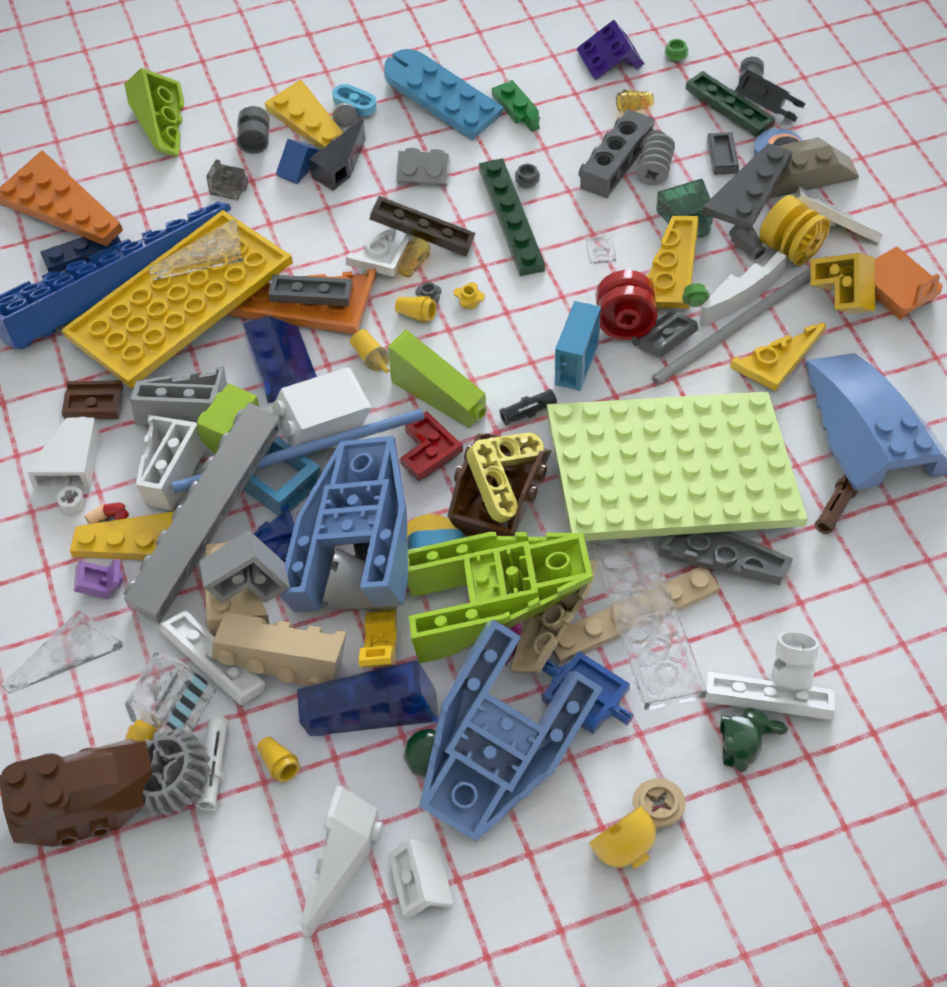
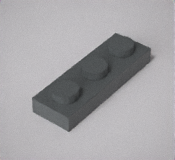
[268,275,353,306]

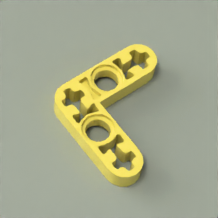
[466,432,544,523]

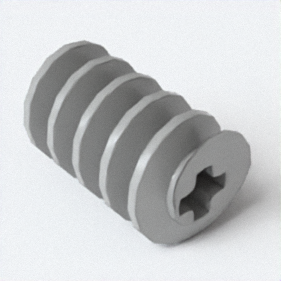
[636,130,675,184]

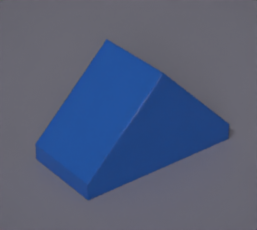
[276,139,321,184]

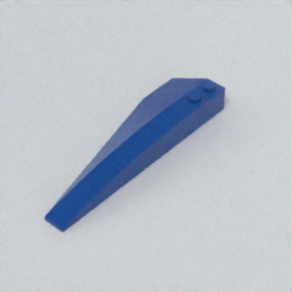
[0,201,231,349]

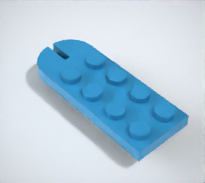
[384,49,504,141]

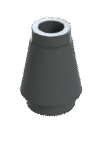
[729,225,766,260]

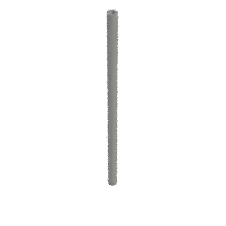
[652,256,828,385]

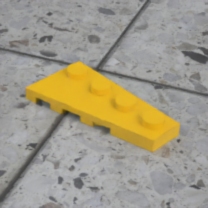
[646,216,699,309]
[70,511,174,560]

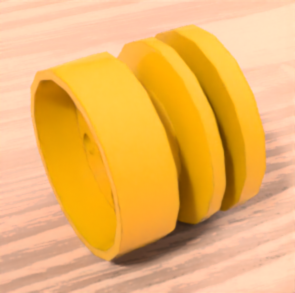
[759,195,830,266]

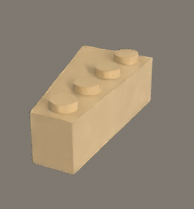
[212,612,347,694]

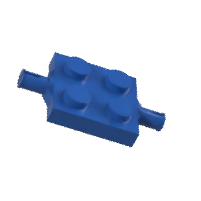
[542,651,634,734]

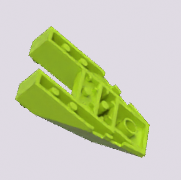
[407,532,594,664]

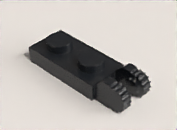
[735,69,806,122]

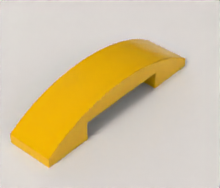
[358,610,397,669]

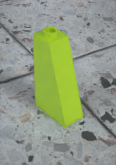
[388,329,487,428]

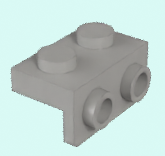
[396,148,450,186]

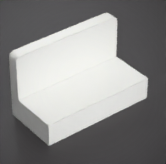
[388,839,453,917]

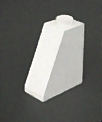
[27,417,100,489]

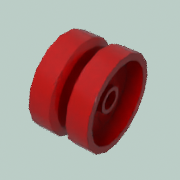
[595,270,658,340]

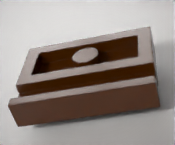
[61,380,124,420]

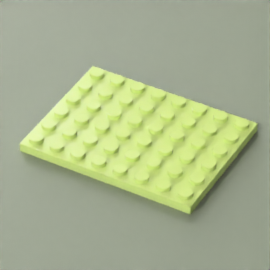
[546,392,808,541]

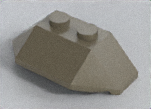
[769,137,859,199]

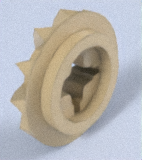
[633,778,685,830]

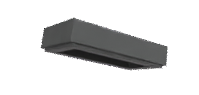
[707,132,739,175]

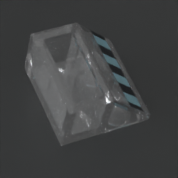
[124,652,216,733]

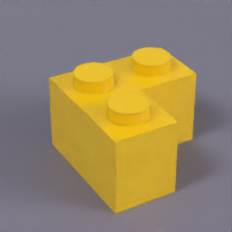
[811,253,875,314]

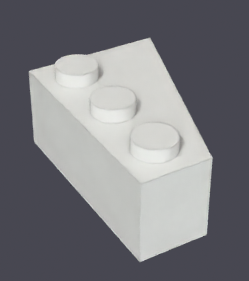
[136,415,207,511]

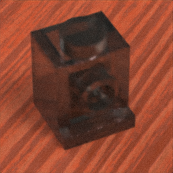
[206,159,248,201]

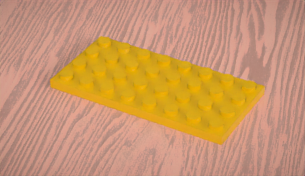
[62,210,293,388]

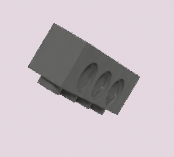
[578,109,654,199]

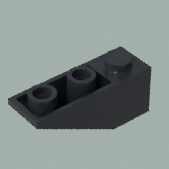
[309,119,366,191]

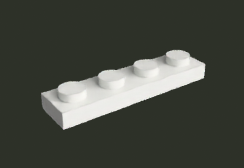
[161,610,266,706]
[705,672,835,720]

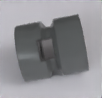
[236,106,270,154]

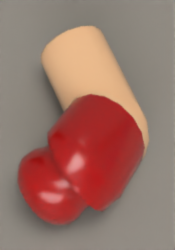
[84,502,129,524]

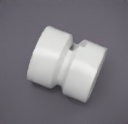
[772,631,819,689]

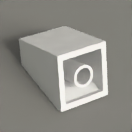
[272,368,372,448]

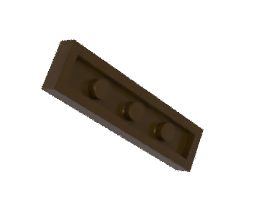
[369,196,476,257]

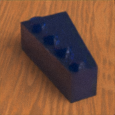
[297,660,439,736]

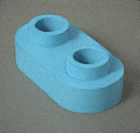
[332,84,377,117]

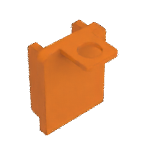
[875,246,943,320]

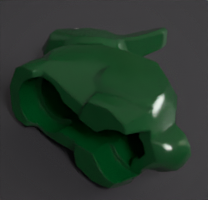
[720,708,788,772]

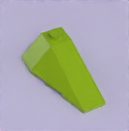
[124,68,184,157]

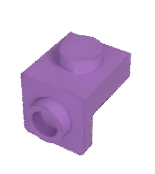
[74,559,123,599]

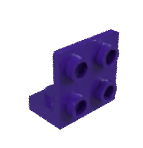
[577,19,645,80]

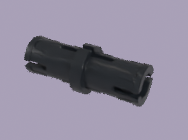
[499,389,557,426]

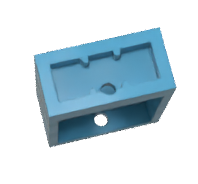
[554,301,601,391]
[243,436,321,519]

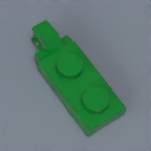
[492,80,540,132]

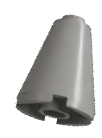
[321,548,407,610]

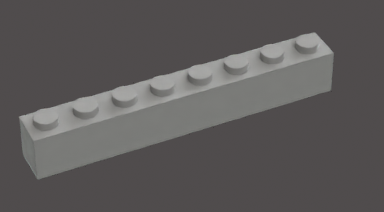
[124,402,281,624]

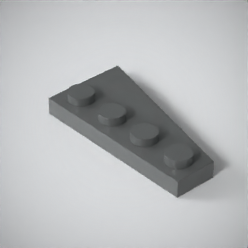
[702,143,792,230]
[658,531,793,585]

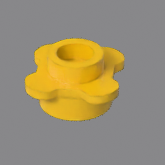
[454,282,485,309]

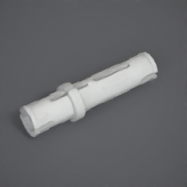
[195,716,229,811]

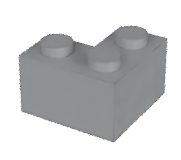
[199,530,290,603]

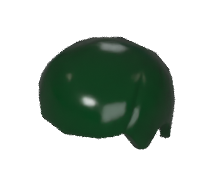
[403,729,436,777]

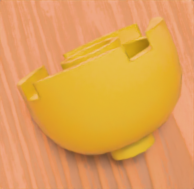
[589,805,656,869]

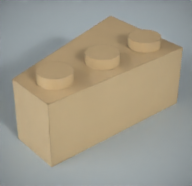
[206,542,270,637]

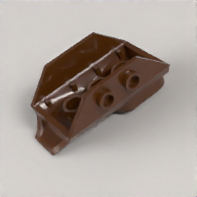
[447,433,552,537]
[0,738,153,847]

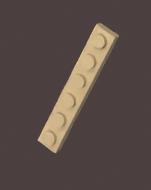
[552,566,720,665]

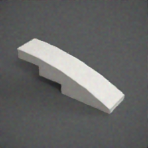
[699,252,787,326]

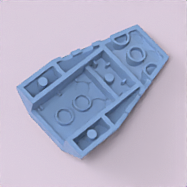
[805,353,947,490]

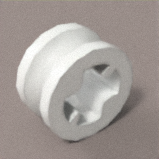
[57,486,85,515]

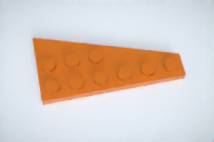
[0,150,123,246]
[227,269,377,334]

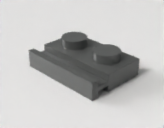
[632,309,698,358]

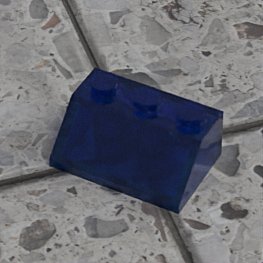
[243,316,317,403]

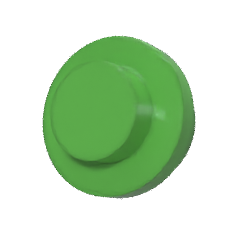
[664,39,689,61]
[682,283,710,307]

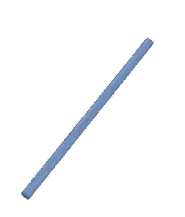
[172,409,424,494]

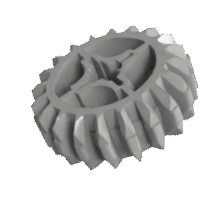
[142,728,212,816]

